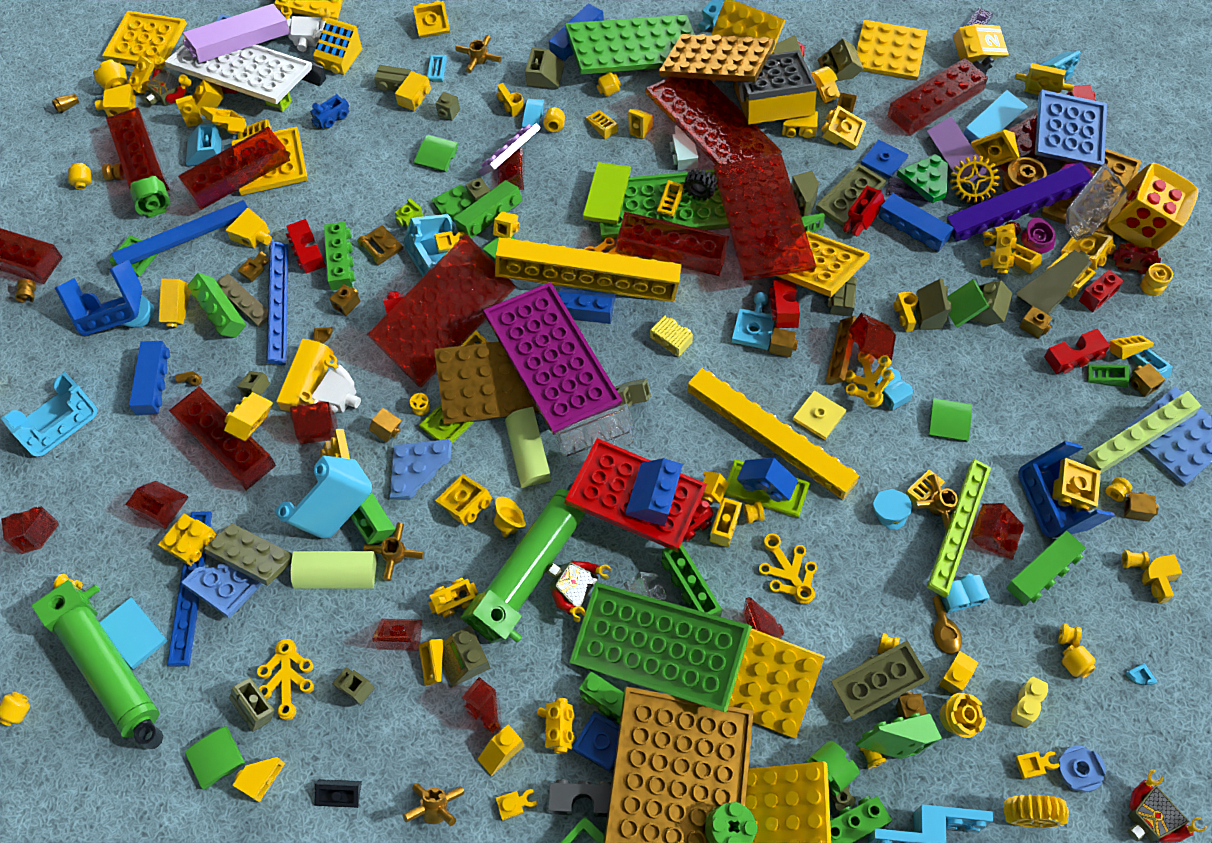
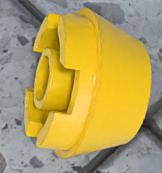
[93,60,127,90]
[940,693,986,738]

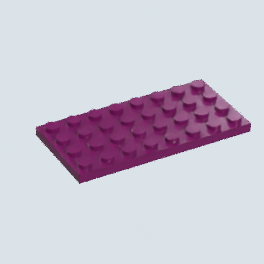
[483,282,622,435]

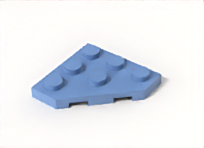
[390,439,452,500]
[182,564,262,619]

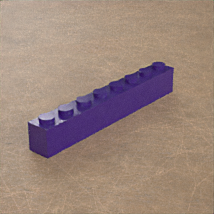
[947,162,1092,241]

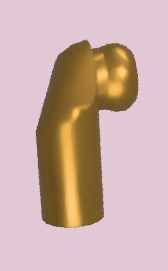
[175,371,202,386]

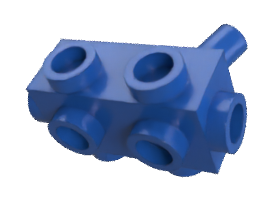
[310,94,349,129]

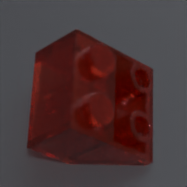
[848,312,896,361]
[290,401,338,445]
[125,481,189,529]
[971,503,1024,560]
[1,506,59,554]
[462,677,502,733]

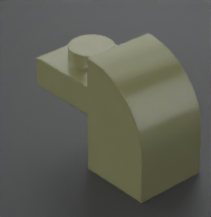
[615,378,651,411]
[332,667,375,706]

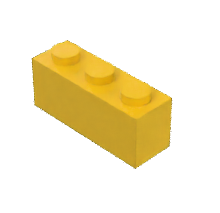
[224,392,273,441]

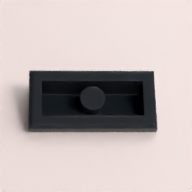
[297,57,326,86]
[314,779,362,808]

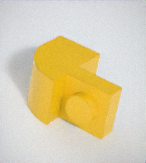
[811,66,840,103]
[1142,554,1183,603]

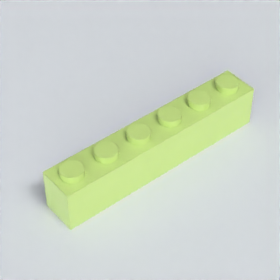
[1084,391,1201,474]

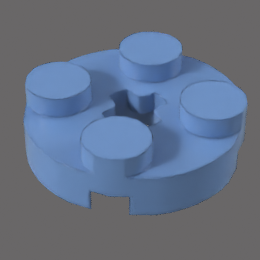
[1057,745,1106,793]

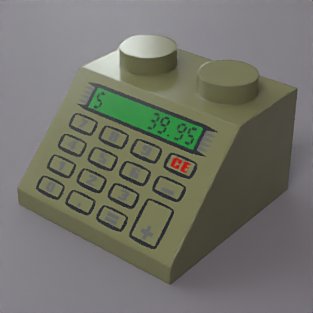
[442,625,491,687]

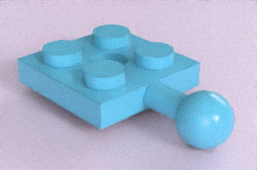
[732,292,775,350]

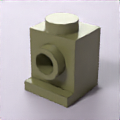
[237,371,270,397]

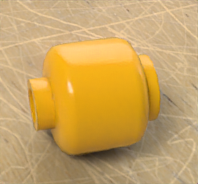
[596,72,621,97]
[543,107,565,133]
[67,163,92,190]
[1062,645,1096,678]
[0,692,31,726]

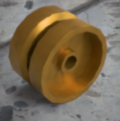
[1002,157,1047,193]

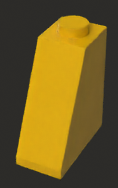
[159,278,191,328]

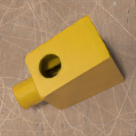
[95,84,136,117]
[226,208,272,248]

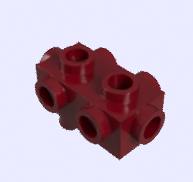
[1112,243,1161,274]

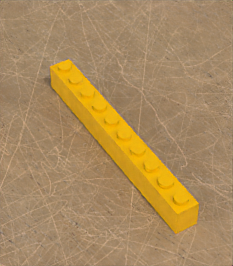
[687,368,859,500]

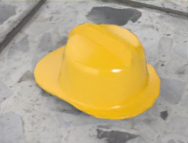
[494,496,526,537]

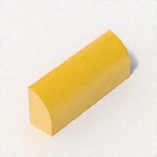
[276,338,334,415]

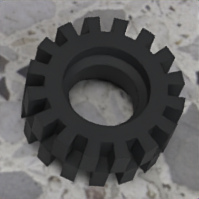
[683,169,717,200]

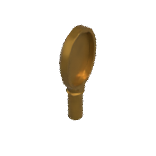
[932,596,962,654]

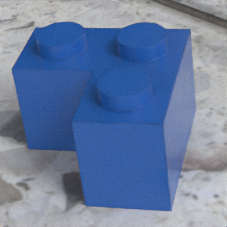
[737,458,798,502]

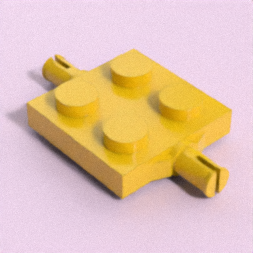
[1015,63,1074,95]

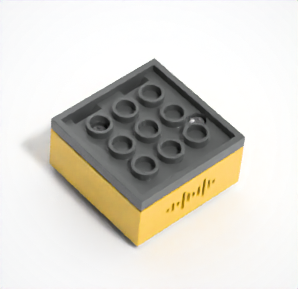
[734,50,816,124]

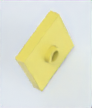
[793,390,847,440]

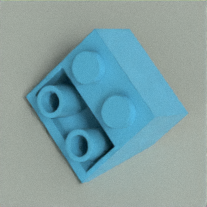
[1040,50,1081,80]
[186,124,222,166]

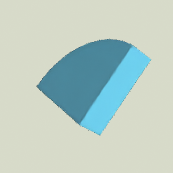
[1125,663,1157,686]

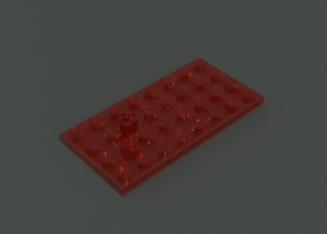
[645,77,782,181]
[713,155,816,281]
[366,234,516,388]

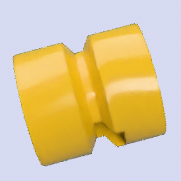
[1140,263,1173,296]

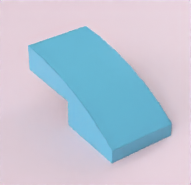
[522,98,545,128]

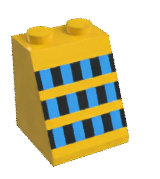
[313,18,363,75]

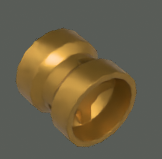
[102,163,125,181]
[15,279,36,303]

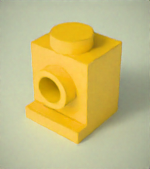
[701,471,729,504]

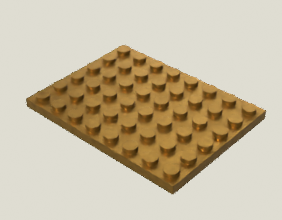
[604,687,753,843]

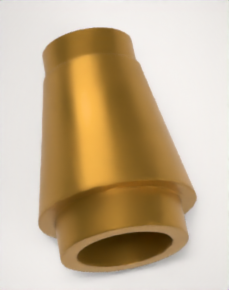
[52,94,79,113]

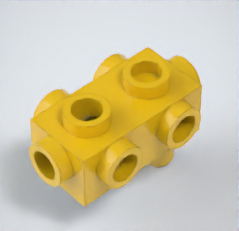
[980,229,1017,274]
[428,578,478,618]
[537,698,575,754]

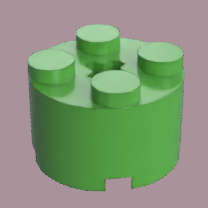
[130,176,171,217]
[806,740,860,796]
[705,802,758,843]

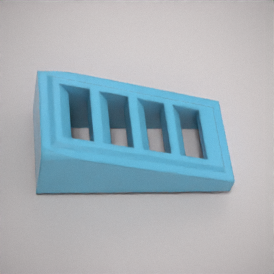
[1131,348,1173,379]

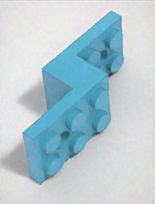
[868,804,993,843]

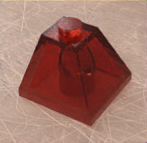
[743,597,784,640]

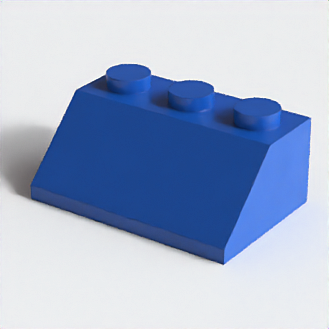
[558,287,616,324]
[625,458,683,527]

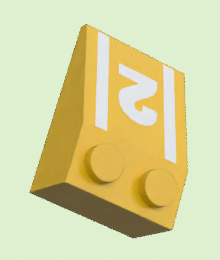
[953,24,1009,66]

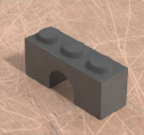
[548,780,612,817]

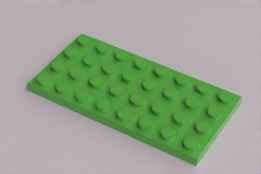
[565,14,695,74]
[599,168,741,240]
[569,582,752,713]

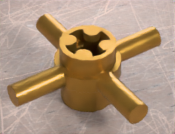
[455,35,502,73]
[913,474,958,531]
[363,522,424,581]
[402,783,465,826]

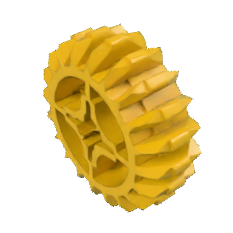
[950,155,1000,204]
[1003,794,1069,828]

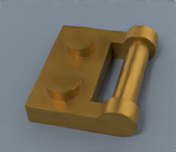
[357,225,403,265]

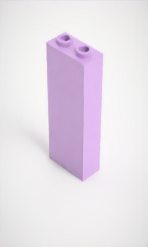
[183,4,289,63]

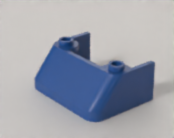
[55,260,142,336]
[1018,441,1115,538]

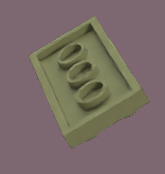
[816,163,886,227]
[204,523,293,586]
[831,640,930,721]

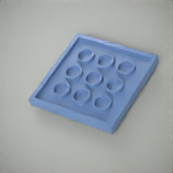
[1035,90,1107,168]
[1122,387,1212,486]

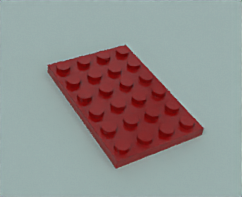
[564,438,707,552]

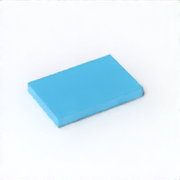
[99,597,168,669]

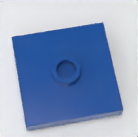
[861,140,909,180]
[572,711,619,772]

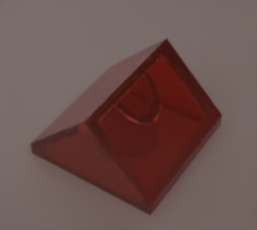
[498,147,525,190]
[372,619,423,651]

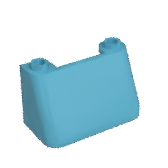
[404,214,479,290]
[1,372,97,457]
[274,456,372,539]

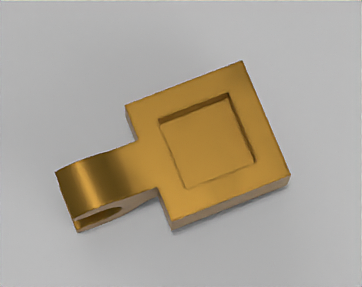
[238,251,269,282]

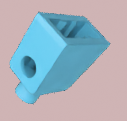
[698,0,724,32]

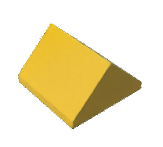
[971,130,1019,168]

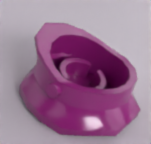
[1021,218,1055,254]

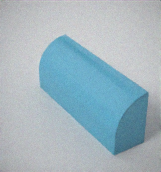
[963,90,1028,144]

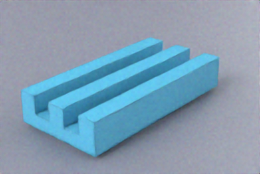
[427,55,447,82]

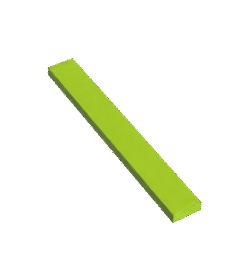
[926,459,991,597]

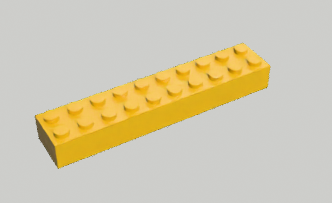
[495,237,681,302]

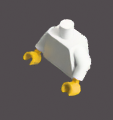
[281,6,331,52]
[299,355,361,414]

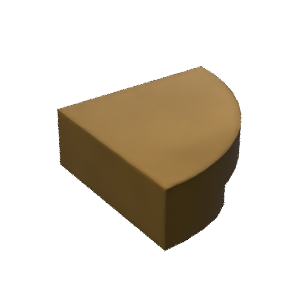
[313,327,333,344]

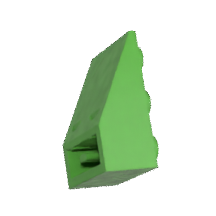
[855,713,942,759]

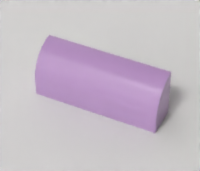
[927,116,987,181]

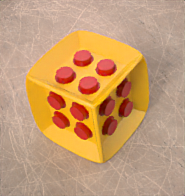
[1107,163,1198,250]

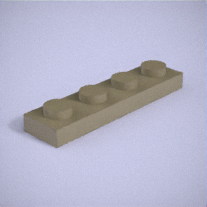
[217,273,268,327]

